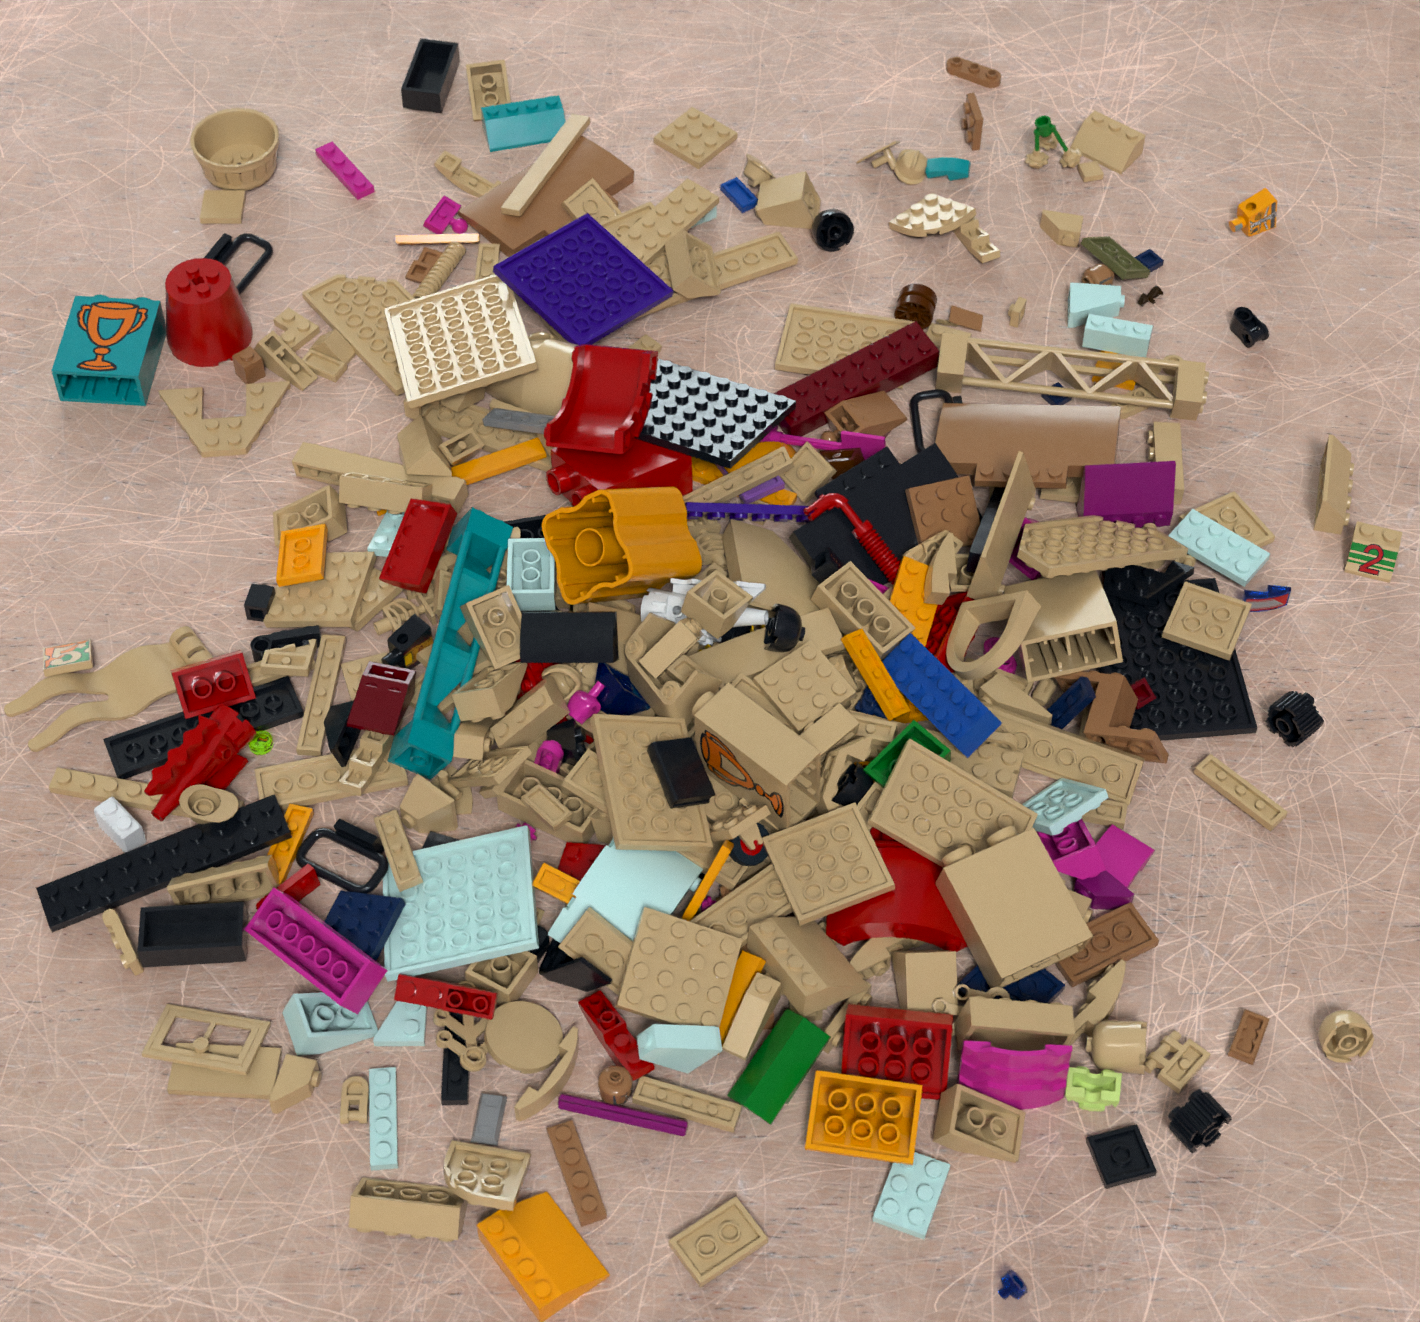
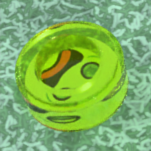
[248,731,273,755]

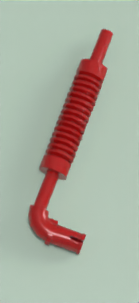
[803,493,900,585]

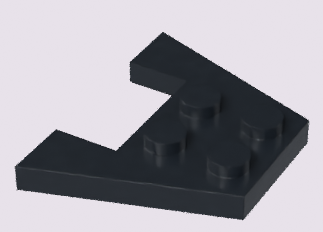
[1104,561,1194,606]

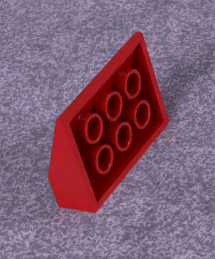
[841,1004,953,1100]

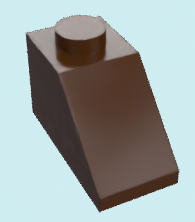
[819,448,864,479]

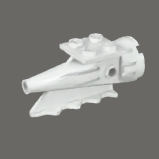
[641,578,769,646]

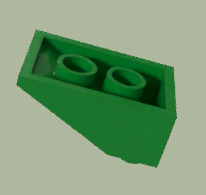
[863,720,951,788]

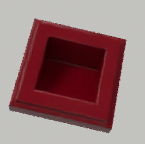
[1130,677,1156,710]

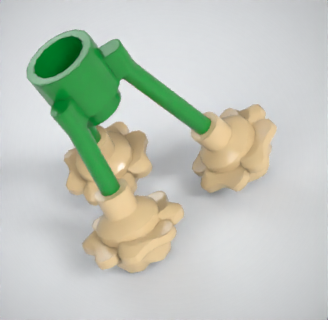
[1025,116,1083,169]

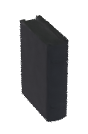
[647,737,715,809]

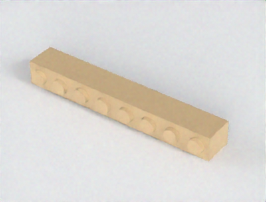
[292,442,469,513]

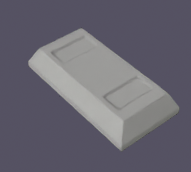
[471,1093,507,1146]

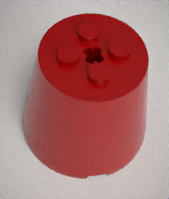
[165,258,253,367]

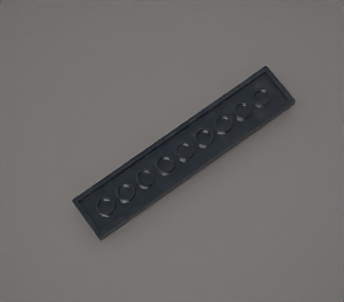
[36,794,292,932]

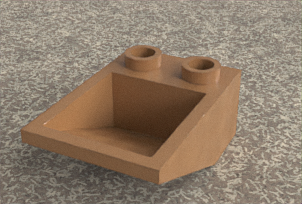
[820,391,907,442]

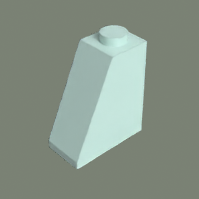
[1068,282,1125,328]
[637,1024,722,1074]

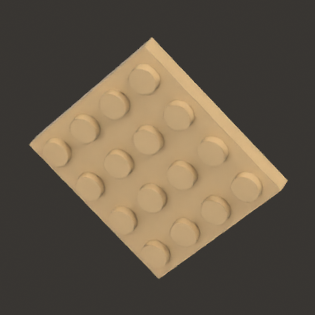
[263,552,377,628]
[762,802,895,926]
[615,907,742,1027]

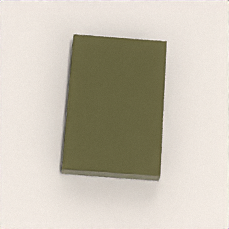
[1081,236,1151,279]

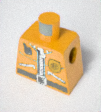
[1229,188,1277,237]

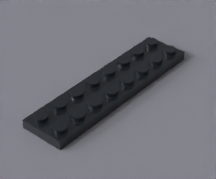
[103,676,304,779]

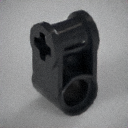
[1230,307,1269,348]

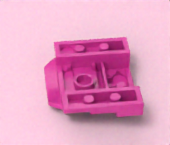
[957,1041,1072,1110]

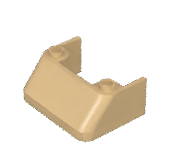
[625,613,723,727]

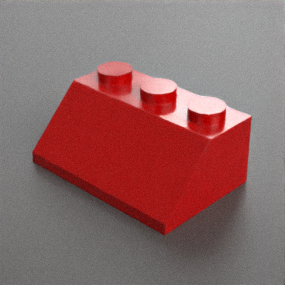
[170,650,256,719]

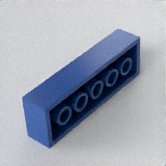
[882,633,1002,758]

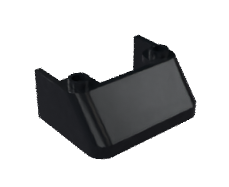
[539,939,613,992]

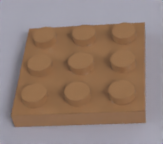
[905,475,980,547]

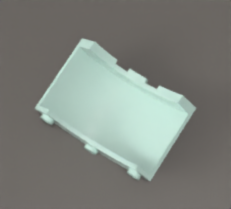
[547,838,703,943]

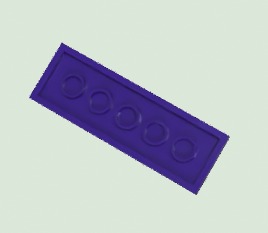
[685,502,814,523]

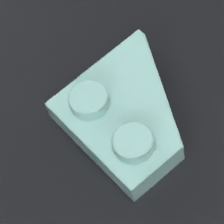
[373,1001,427,1046]

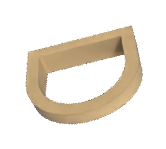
[946,590,1041,680]

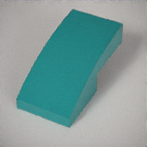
[926,157,971,181]

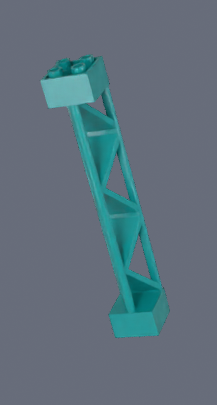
[387,507,513,780]

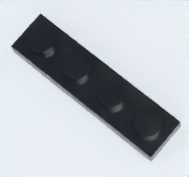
[441,1011,470,1105]

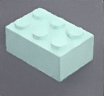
[507,538,556,611]

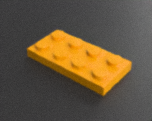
[889,556,938,647]

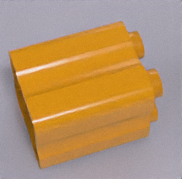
[542,487,702,605]

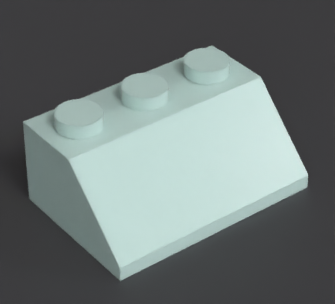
[1082,314,1154,357]

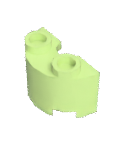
[1065,1066,1122,1111]

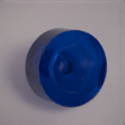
[998,1270,1028,1300]

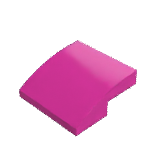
[1096,824,1155,888]

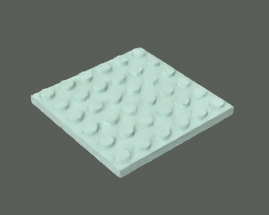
[383,825,539,982]

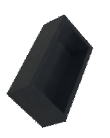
[401,38,460,113]
[137,901,248,968]

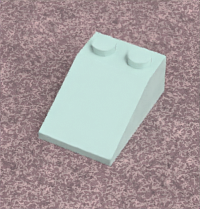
[282,992,378,1056]

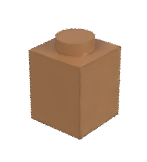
[232,346,266,384]

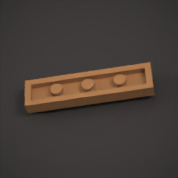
[547,1120,607,1227]

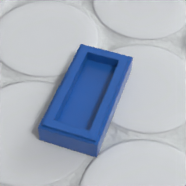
[720,177,758,213]

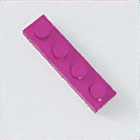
[315,141,375,200]

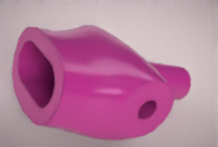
[567,681,605,725]

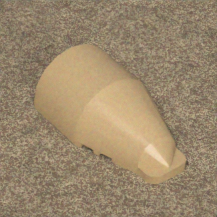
[485,338,578,416]

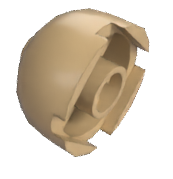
[1318,1010,1374,1063]

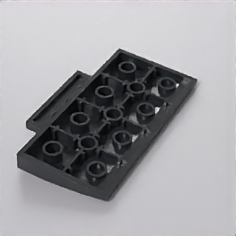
[789,443,983,585]

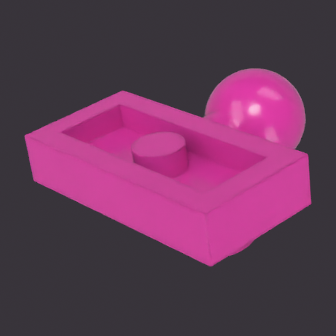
[423,195,468,234]

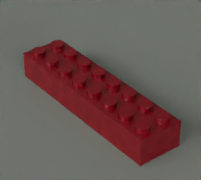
[773,321,940,437]

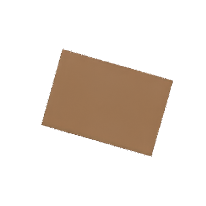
[949,305,983,332]

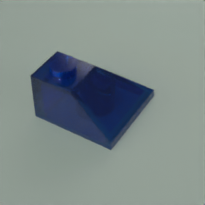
[594,663,651,715]

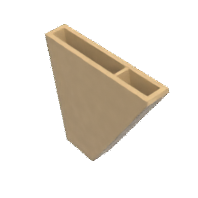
[722,519,845,637]

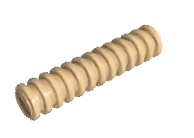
[412,241,466,299]

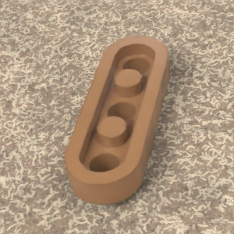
[946,56,1001,88]

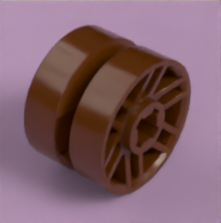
[894,284,937,329]

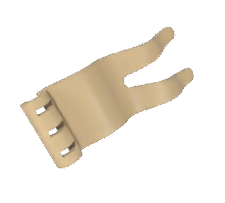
[4,626,214,752]

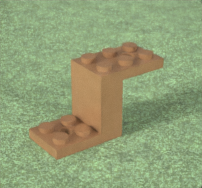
[1054,670,1169,764]

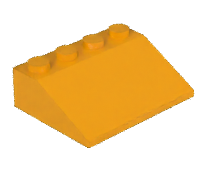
[805,1070,923,1165]
[477,1191,610,1322]

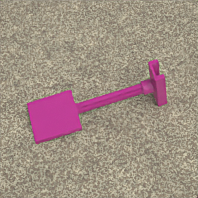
[759,425,886,460]

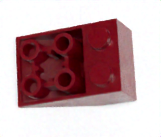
[347,661,416,736]

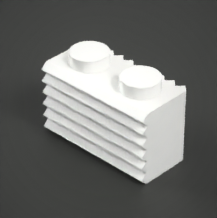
[94,797,147,853]

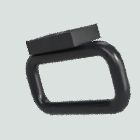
[204,233,273,295]
[910,389,962,453]
[296,819,388,894]

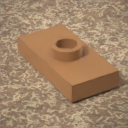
[1228,1009,1270,1065]

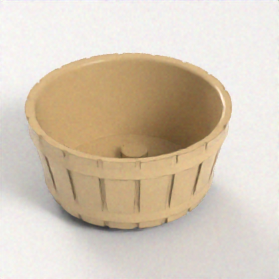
[190,108,279,191]

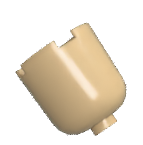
[1087,1020,1147,1075]

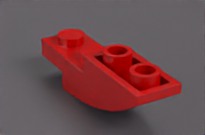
[394,974,498,1020]
[578,990,655,1081]

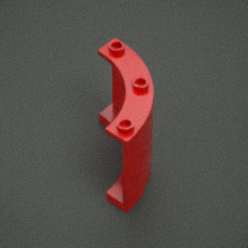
[544,344,658,455]
[826,847,968,952]

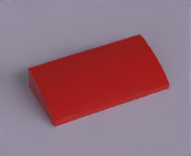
[379,499,458,594]

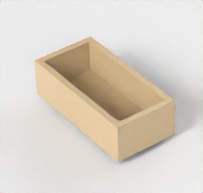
[956,996,1075,1051]

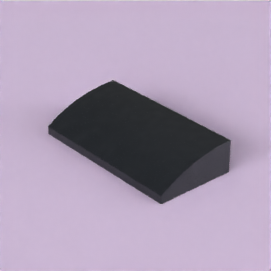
[520,612,619,663]

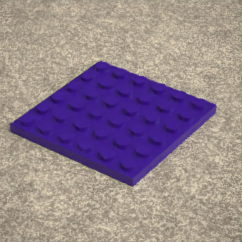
[493,213,674,345]

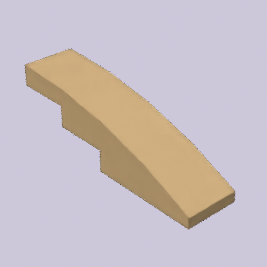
[952,217,1000,263]
[338,719,403,796]

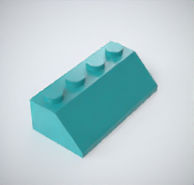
[481,95,566,152]

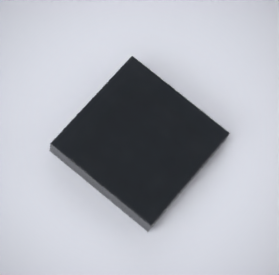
[1086,1124,1157,1189]

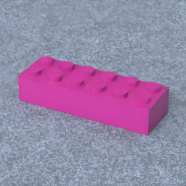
[244,887,388,1014]

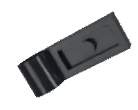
[250,625,321,662]

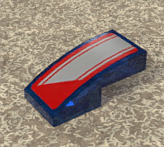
[1242,585,1291,612]

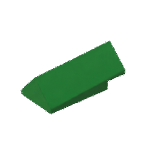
[727,1009,831,1125]

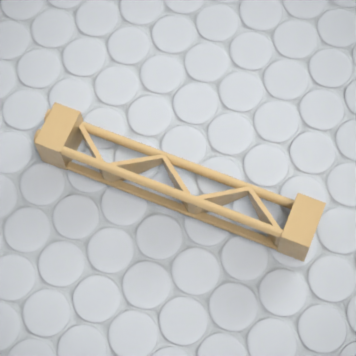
[936,333,1209,421]

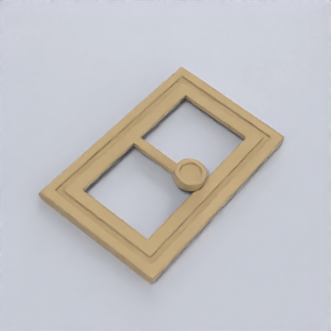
[141,1004,271,1076]

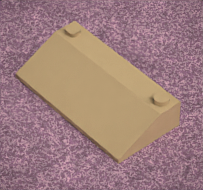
[967,451,1036,600]

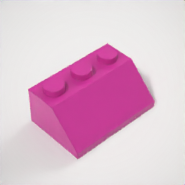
[1036,818,1106,880]

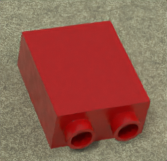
[546,438,693,507]

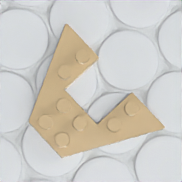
[158,381,291,458]

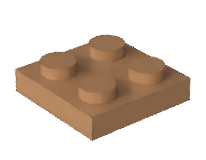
[961,93,983,151]

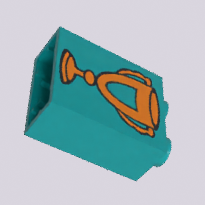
[51,295,166,406]

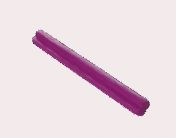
[558,1093,688,1136]

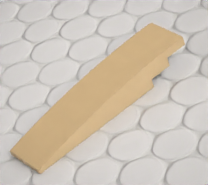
[660,608,846,686]

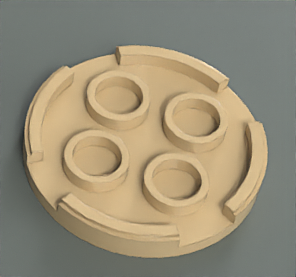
[484,1001,563,1074]

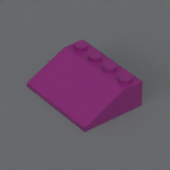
[1076,461,1176,528]

